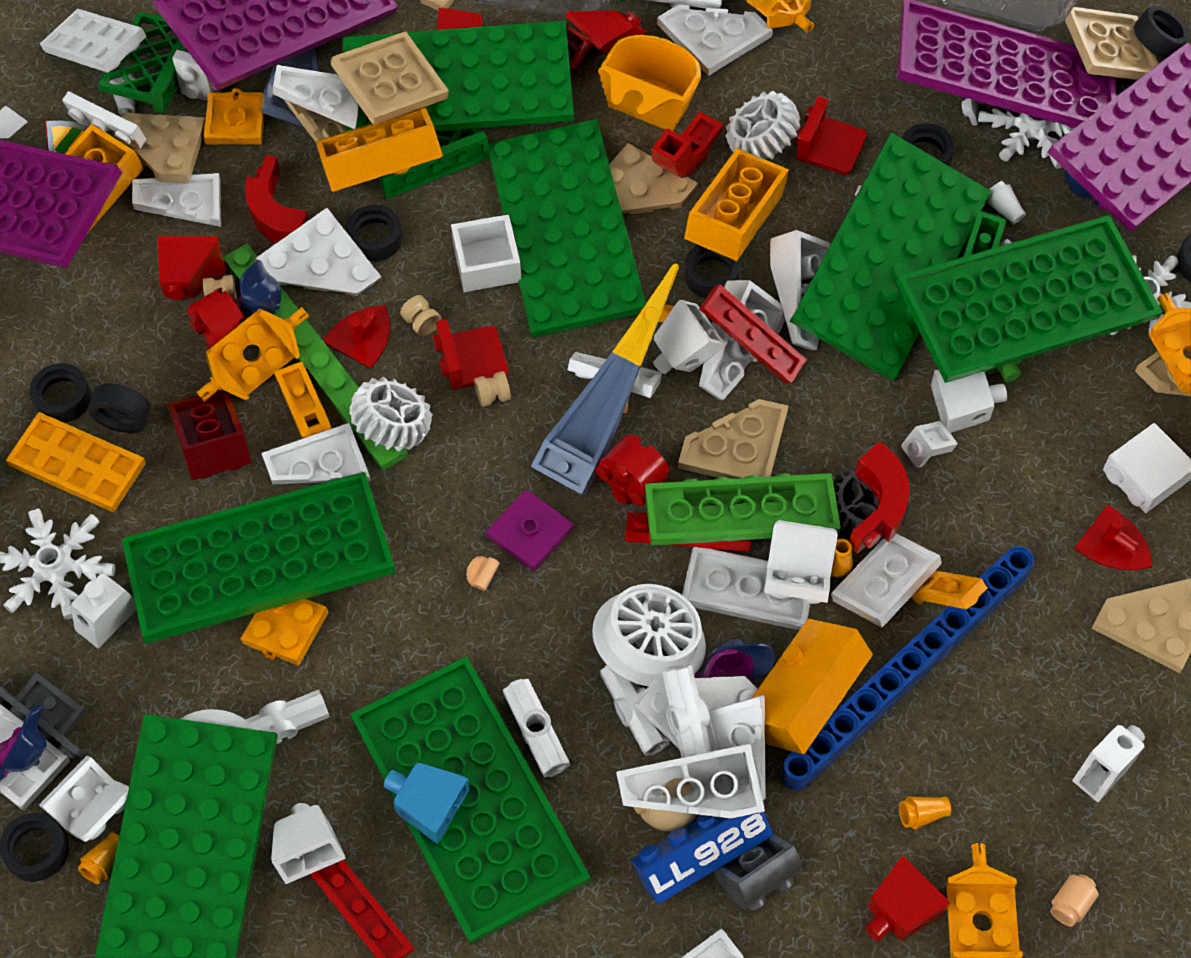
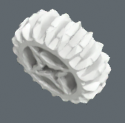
[725,91,801,160]
[349,377,433,452]

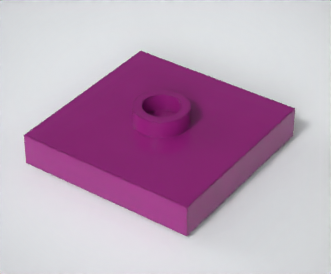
[486,489,574,572]

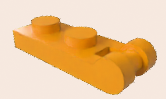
[274,361,332,439]
[910,570,987,609]

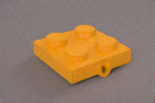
[204,88,265,145]
[241,598,329,666]

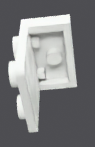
[172,50,223,101]
[764,520,838,604]
[39,756,129,842]

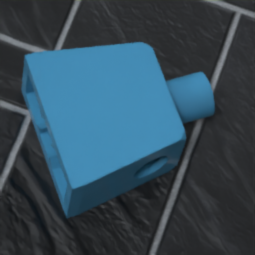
[383,763,470,844]

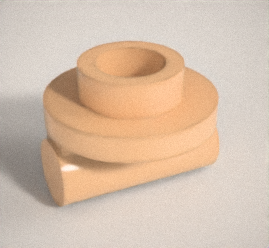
[467,556,500,591]

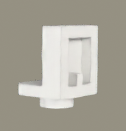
[902,421,958,468]

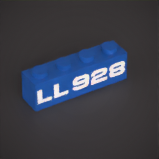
[631,812,774,904]

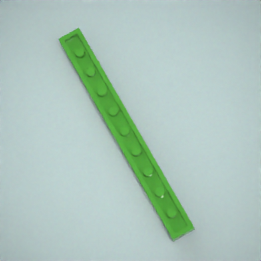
[223,243,408,472]

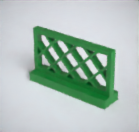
[98,11,189,114]
[377,128,490,199]

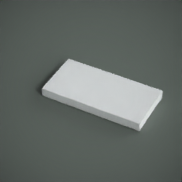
[682,547,810,630]

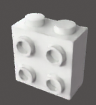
[1103,423,1191,513]

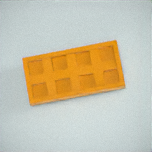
[6,412,146,513]

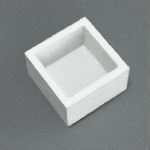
[451,214,521,292]

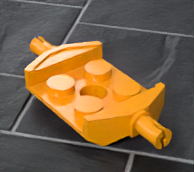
[745,0,814,33]
[1149,293,1191,395]
[196,307,309,402]
[946,843,1023,958]

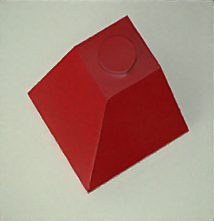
[565,10,647,52]
[157,236,226,300]

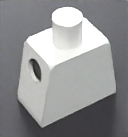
[653,300,726,374]
[931,370,1007,433]
[71,573,136,649]
[1072,725,1145,802]
[271,803,346,884]

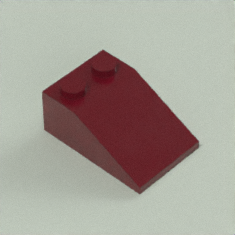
[167,389,252,480]

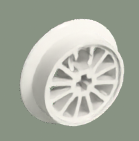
[592,584,706,686]

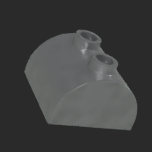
[713,834,802,910]

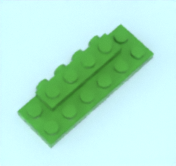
[645,473,841,546]

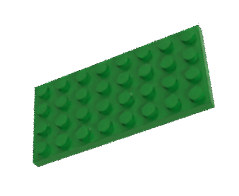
[343,21,574,131]
[488,119,646,338]
[789,132,991,381]
[896,215,1163,383]
[121,472,396,644]
[350,656,591,945]
[95,714,278,958]

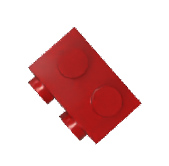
[794,96,867,175]
[432,319,509,390]

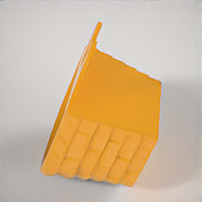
[598,34,701,131]

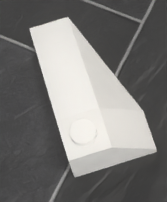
[770,230,831,351]
[699,280,785,400]
[616,744,765,818]

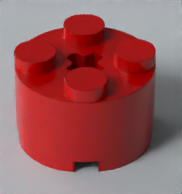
[186,287,244,350]
[595,434,670,506]

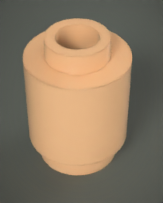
[1050,874,1099,927]

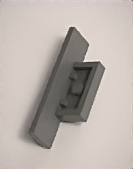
[0,672,91,760]

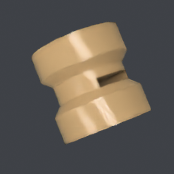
[203,275,237,304]
[400,295,442,337]
[474,371,511,407]

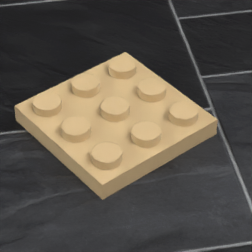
[1062,6,1159,80]
[331,31,449,125]

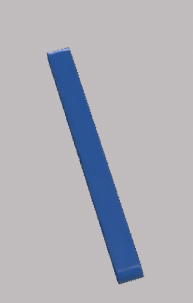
[781,546,1034,791]

